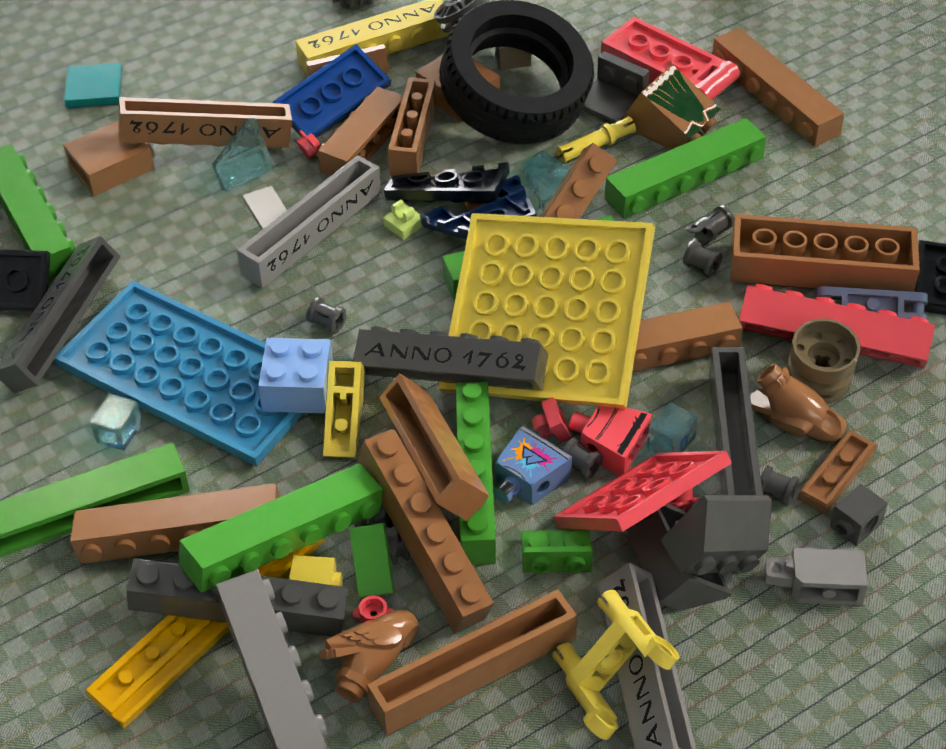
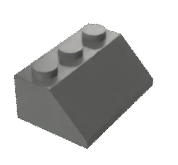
[660,495,772,575]
[626,504,732,611]

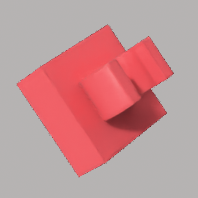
[531,397,572,443]

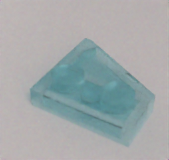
[212,117,274,191]
[522,150,570,211]

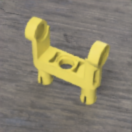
[552,590,680,740]

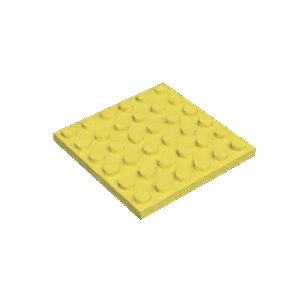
[438,213,655,409]

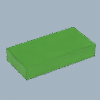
[349,523,395,598]

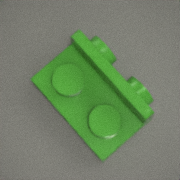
[521,530,593,574]

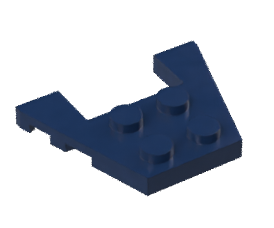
[419,175,537,240]

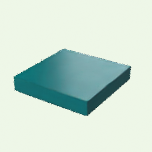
[64,63,123,108]

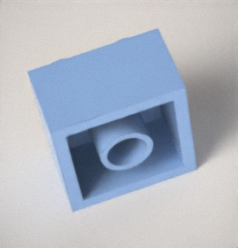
[258,338,333,413]

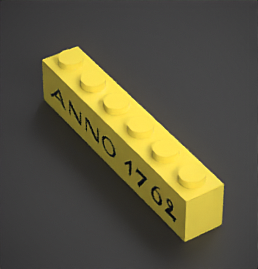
[295,0,449,77]

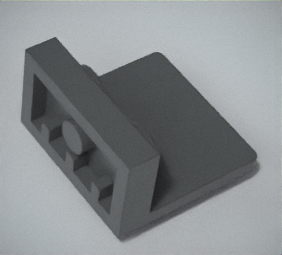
[582,51,649,123]

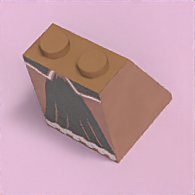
[622,64,721,149]

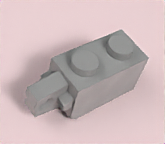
[764,547,868,606]

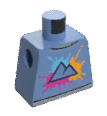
[493,426,572,504]

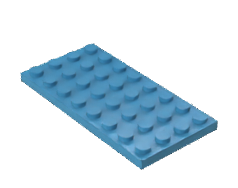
[54,281,304,467]

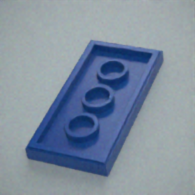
[272,44,392,138]

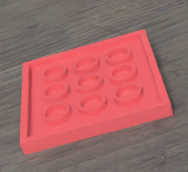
[553,451,732,532]

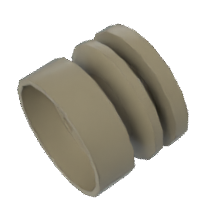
[786,318,861,404]

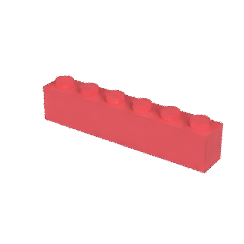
[739,284,935,368]

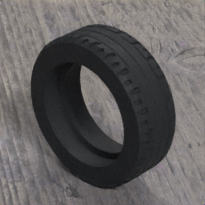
[439,0,594,144]

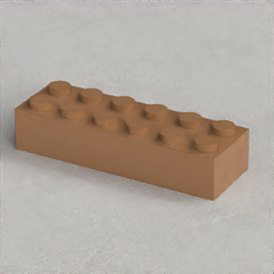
[730,214,920,292]

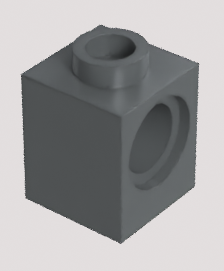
[830,483,888,546]

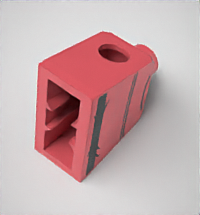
[569,406,652,476]

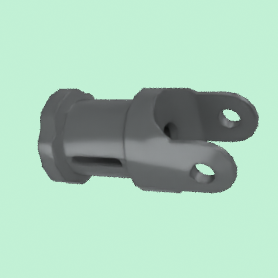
[686,205,734,247]

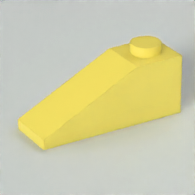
[323,361,365,459]

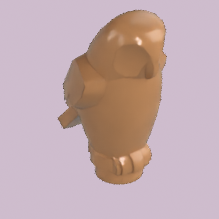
[750,363,847,443]
[319,610,419,703]

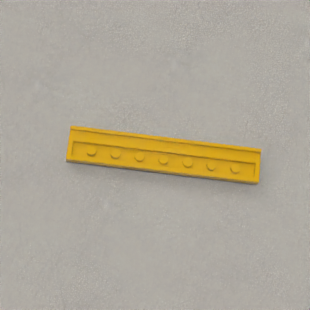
[86,538,325,729]

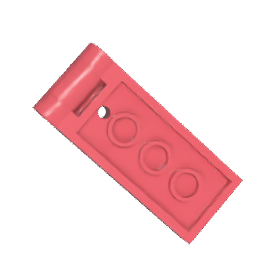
[601,17,740,101]

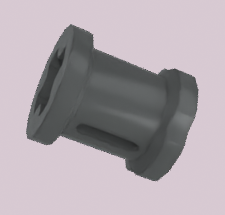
[683,240,723,277]
[306,297,347,334]
[562,438,603,480]
[761,465,799,506]

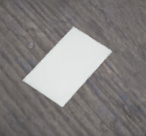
[243,186,287,229]

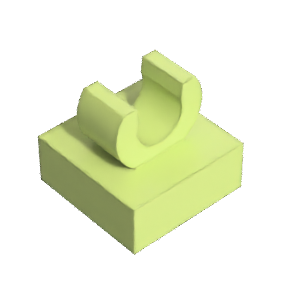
[383,200,423,240]

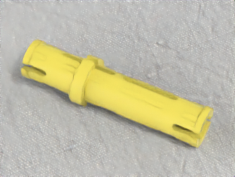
[556,116,636,164]

